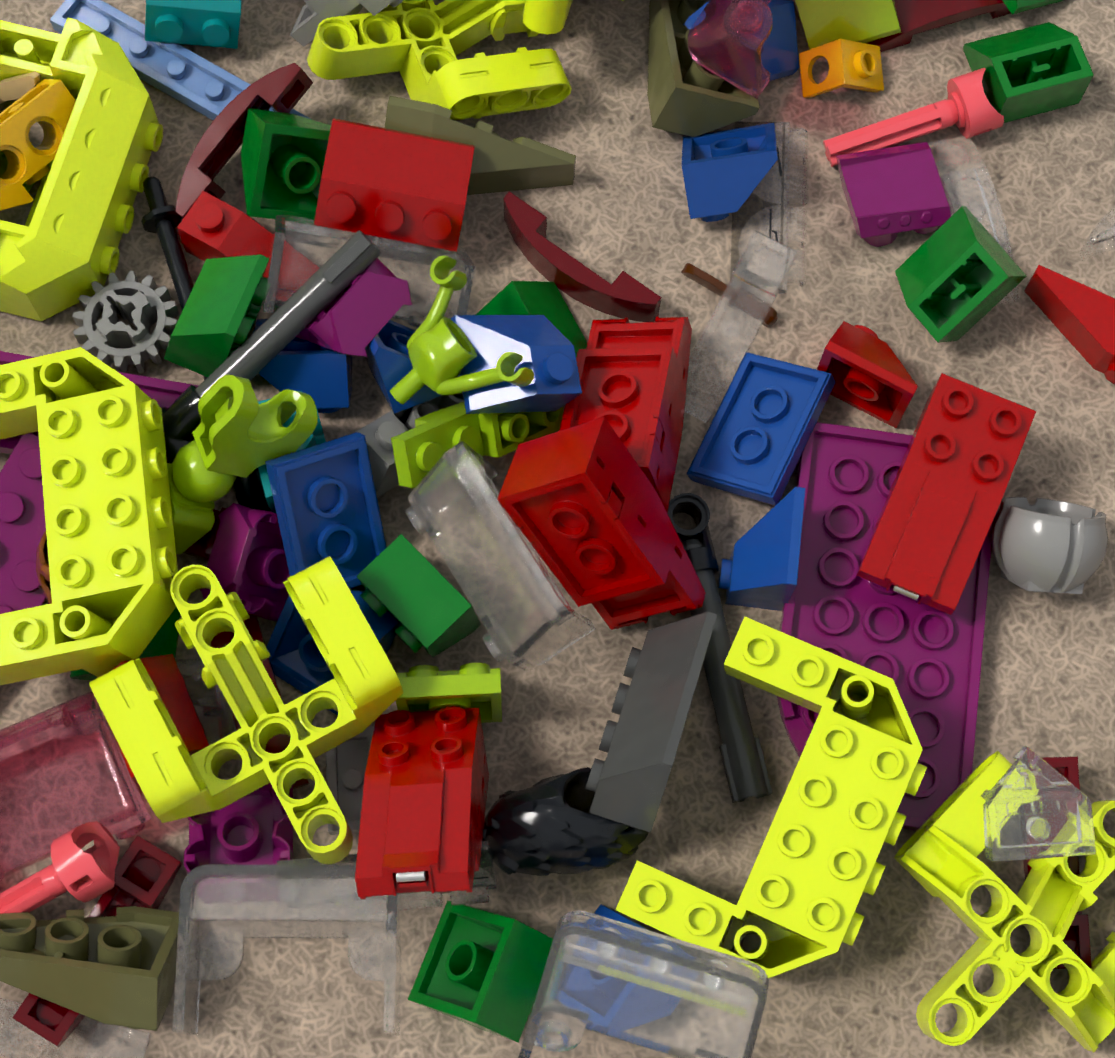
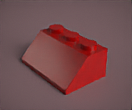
[314,118,475,252]

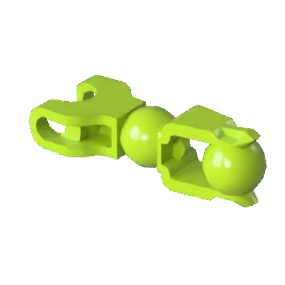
[167,375,318,555]

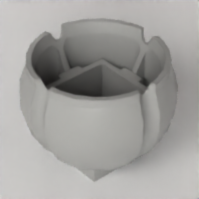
[990,497,1108,594]

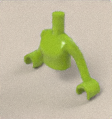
[390,256,534,405]

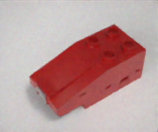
[560,316,692,512]
[856,373,1036,615]
[497,417,706,630]
[355,706,489,899]

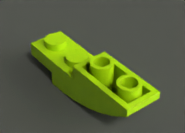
[391,402,564,488]

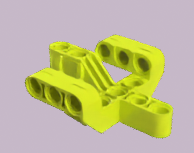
[307,0,573,120]
[89,556,404,864]
[894,751,1115,1052]

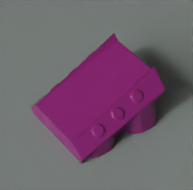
[836,142,951,247]
[296,258,412,357]
[200,503,290,622]
[184,783,294,903]

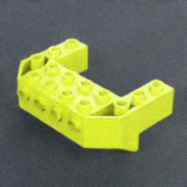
[0,17,163,321]
[0,347,178,686]
[615,616,927,980]

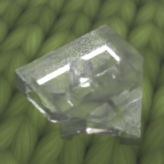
[981,746,1096,862]

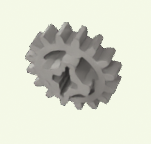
[72,271,179,373]

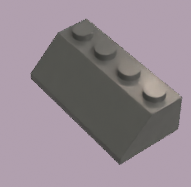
[586,611,717,833]

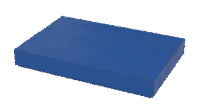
[687,352,836,505]
[265,432,387,589]

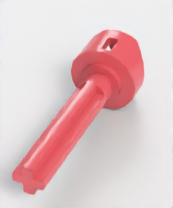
[823,67,1004,167]
[0,821,120,914]

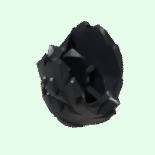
[480,767,649,876]

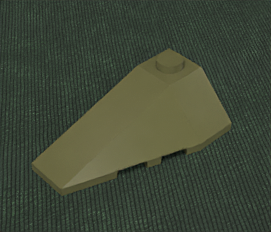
[647,0,760,137]
[385,96,576,195]
[0,906,187,1031]

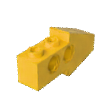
[0,79,76,211]

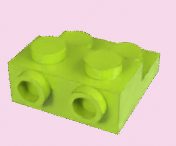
[396,663,502,723]

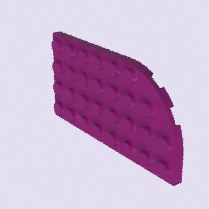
[777,422,992,831]

